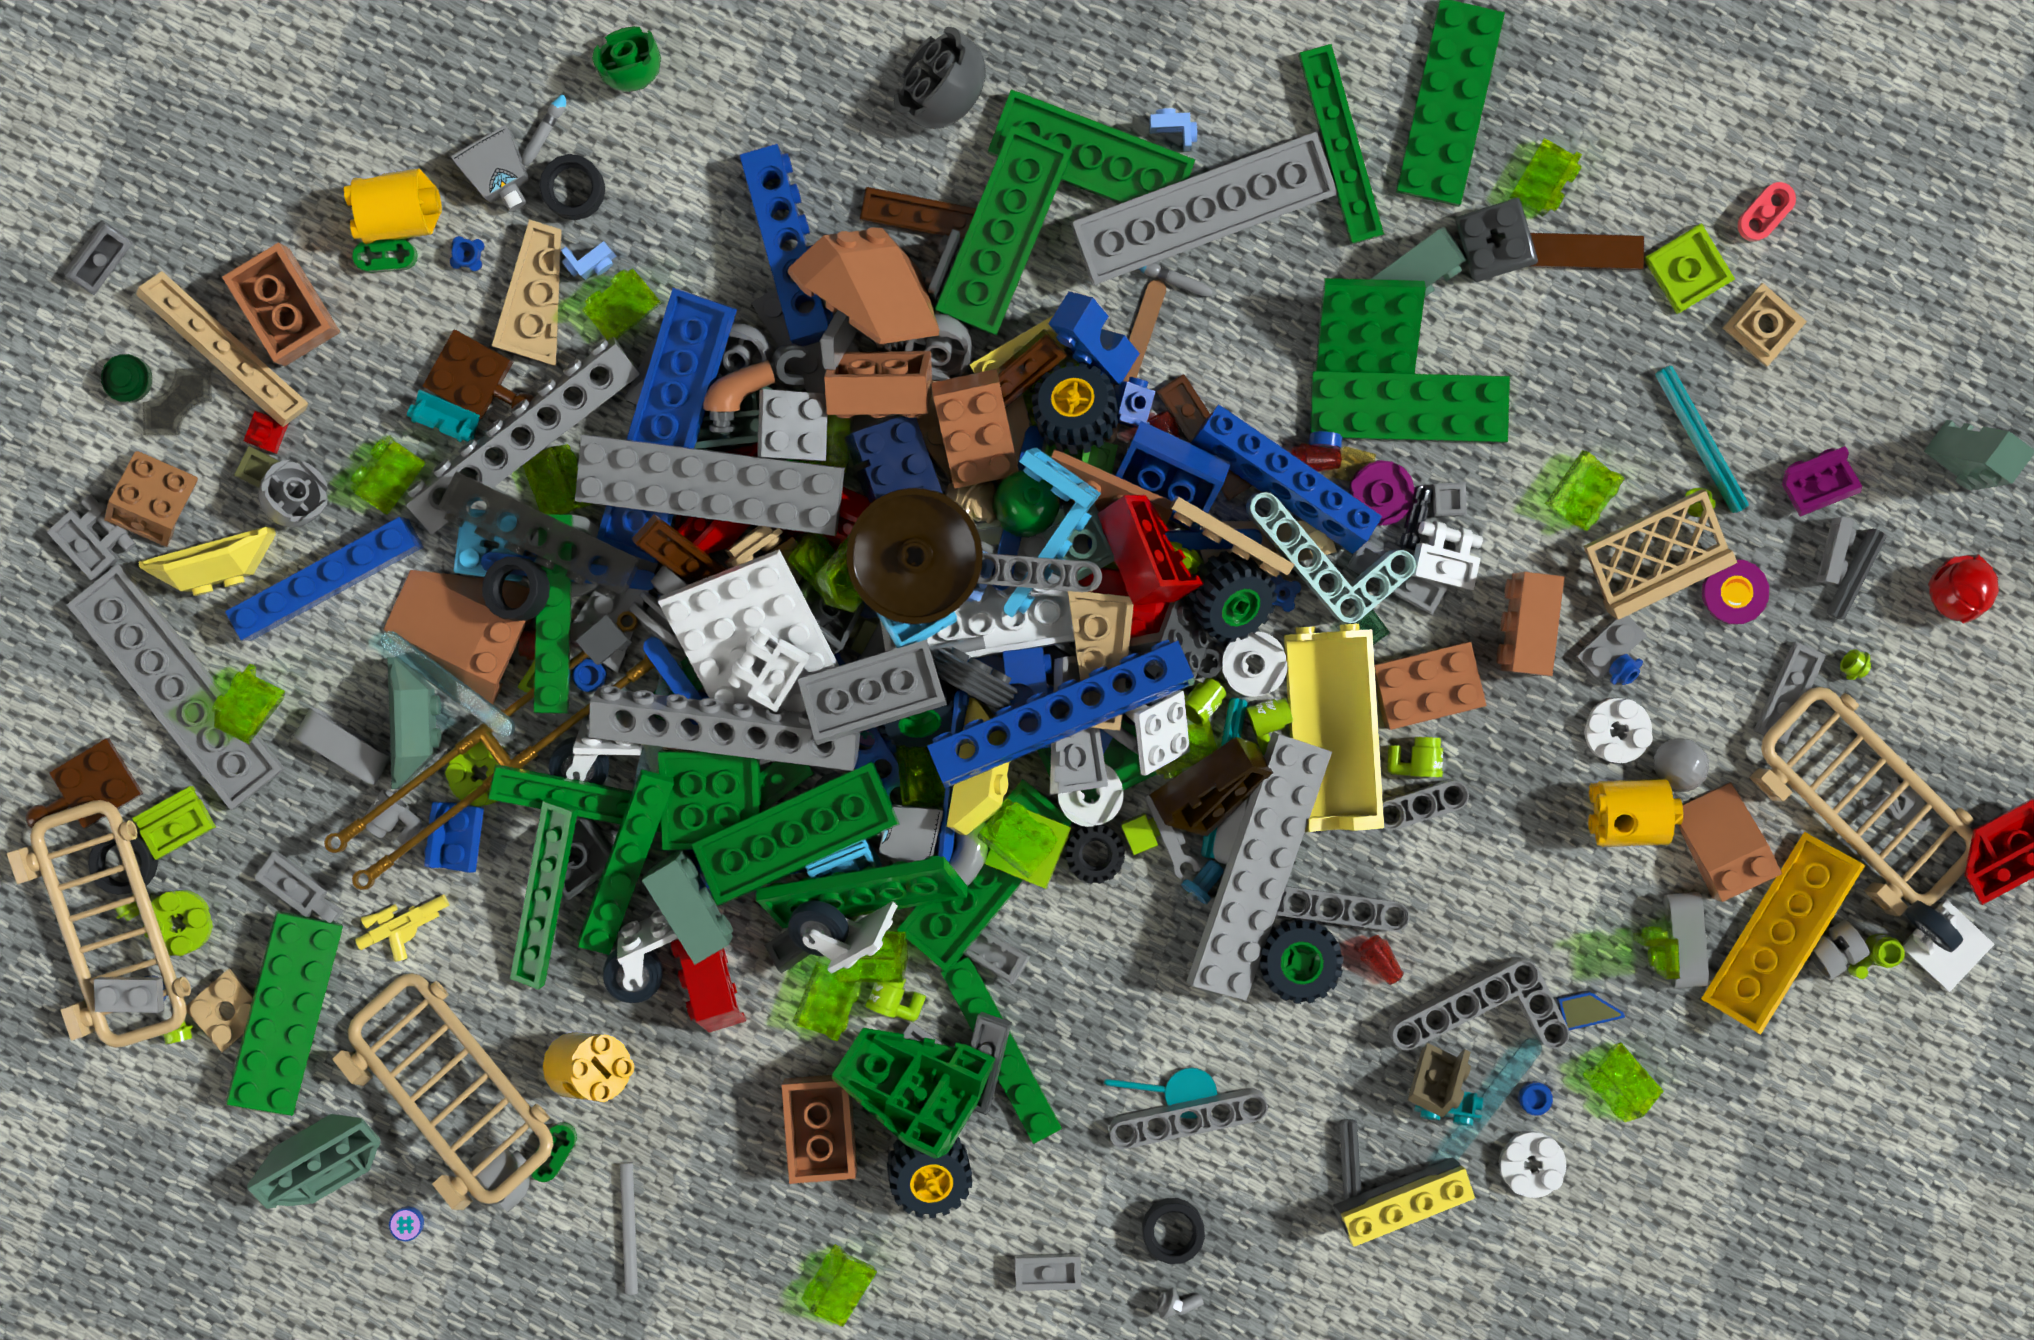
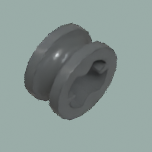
[1197,649,1222,678]

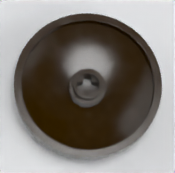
[846,488,983,624]

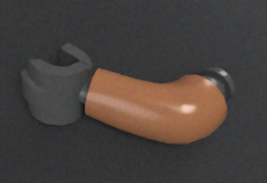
[703,343,808,433]

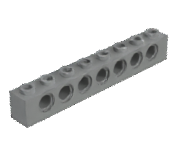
[405,337,641,535]
[589,686,860,771]

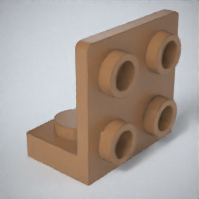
[104,451,198,547]

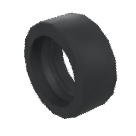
[539,154,606,220]
[482,557,550,621]
[88,833,158,895]
[1142,1198,1205,1264]

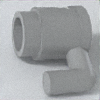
[365,789,422,845]

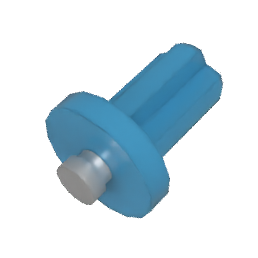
[1181,860,1224,905]

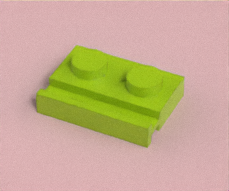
[132,786,216,860]

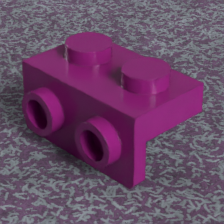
[1782,446,1863,517]

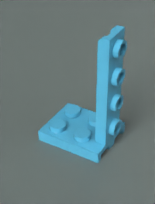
[1004,447,1101,618]

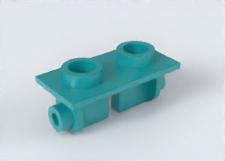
[407,389,480,443]
[1414,1092,1484,1126]

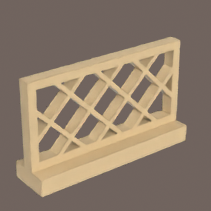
[1583,489,1737,620]

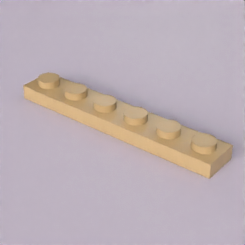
[136,271,308,427]

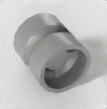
[1810,919,1870,980]

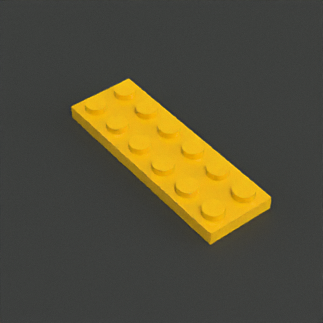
[1701,832,1865,1035]

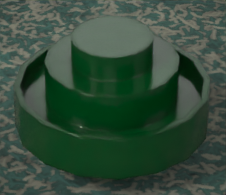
[101,354,152,403]

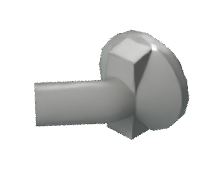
[1156,1287,1204,1320]

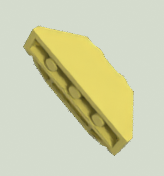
[138,527,276,596]
[946,698,1011,835]

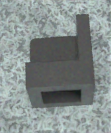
[576,615,632,665]

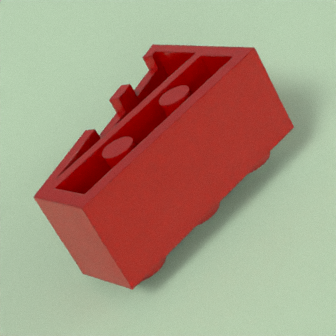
[1097,495,1203,604]
[670,939,746,1033]

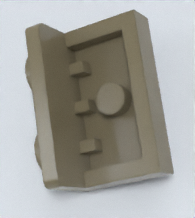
[1408,1042,1471,1118]

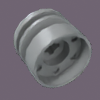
[629,565,690,651]

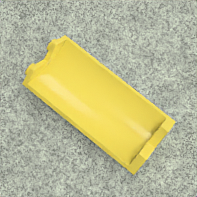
[1284,624,1384,832]

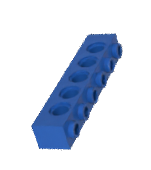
[740,144,834,346]
[1191,404,1382,554]

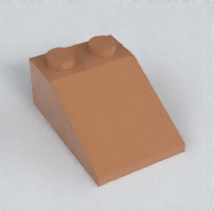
[1678,782,1782,902]

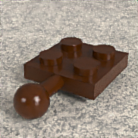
[423,329,534,419]
[26,738,143,829]

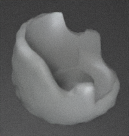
[1654,738,1709,792]

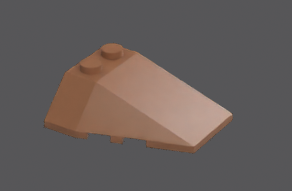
[788,227,939,345]
[384,570,534,714]

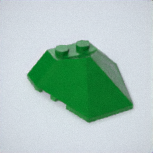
[832,1028,995,1159]

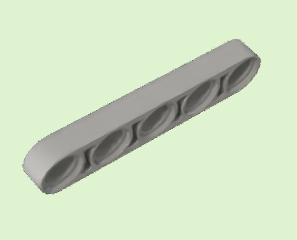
[977,553,1102,592]
[1276,886,1410,931]
[1109,1088,1268,1149]

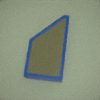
[1557,991,1625,1030]

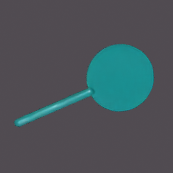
[1104,1067,1217,1119]

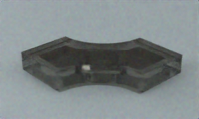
[143,368,212,436]

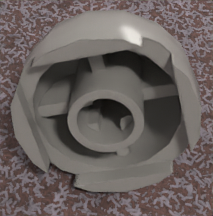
[905,314,972,381]
[716,324,772,380]
[258,460,328,527]
[466,1146,530,1213]

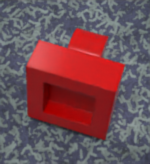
[243,411,289,454]

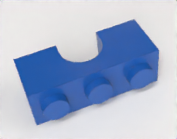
[1049,291,1140,386]
[1003,647,1054,749]

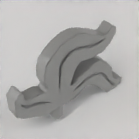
[1861,777,1931,830]

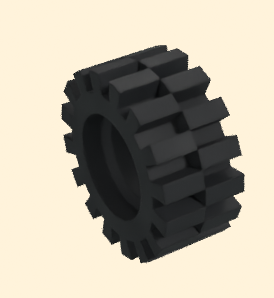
[1066,825,1125,884]

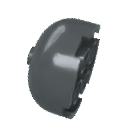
[894,27,986,129]

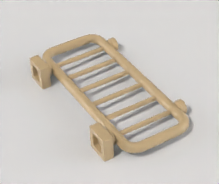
[1749,687,1974,917]
[6,800,191,1048]
[332,973,553,1210]

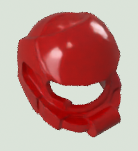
[1928,554,1999,624]

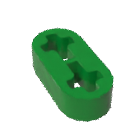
[352,239,418,273]
[531,1122,577,1182]

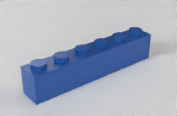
[225,517,424,641]

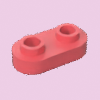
[1738,182,1796,242]

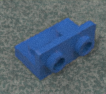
[424,802,484,873]

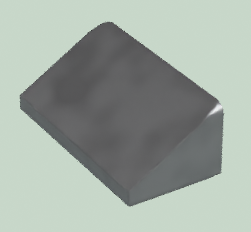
[63,220,133,295]

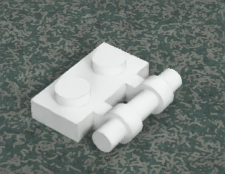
[1411,521,1483,590]
[728,627,810,712]

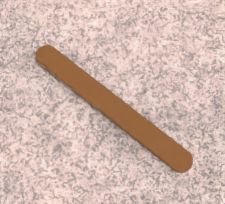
[1104,280,1166,443]

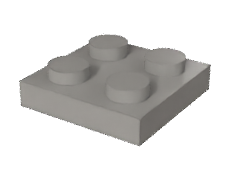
[758,389,827,462]

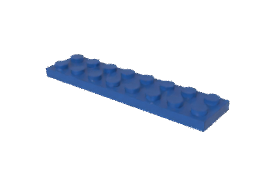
[596,288,737,563]

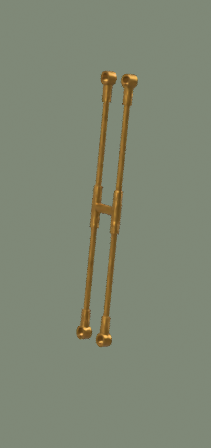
[324,611,656,890]

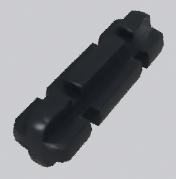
[1400,486,1433,550]

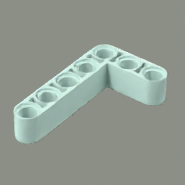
[1246,492,1416,623]

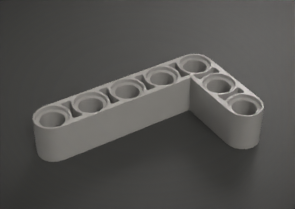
[1388,957,1570,1050]

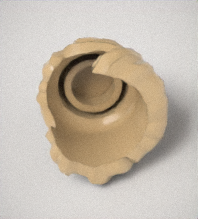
[945,481,996,524]

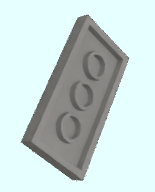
[797,639,947,745]

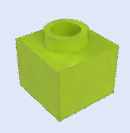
[1120,813,1161,855]

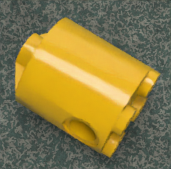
[344,168,442,244]
[1588,779,1683,847]
[543,1032,634,1102]

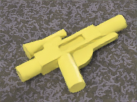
[355,894,449,962]

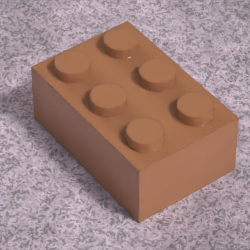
[222,242,341,366]
[824,351,933,418]
[931,369,1019,489]
[1497,572,1565,676]
[1374,642,1487,730]
[781,1075,858,1184]

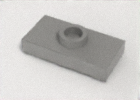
[964,928,1031,984]

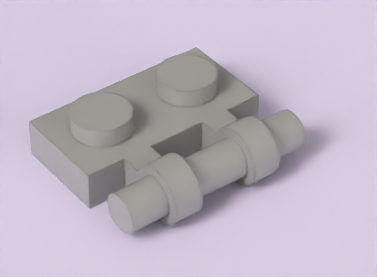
[47,495,136,581]

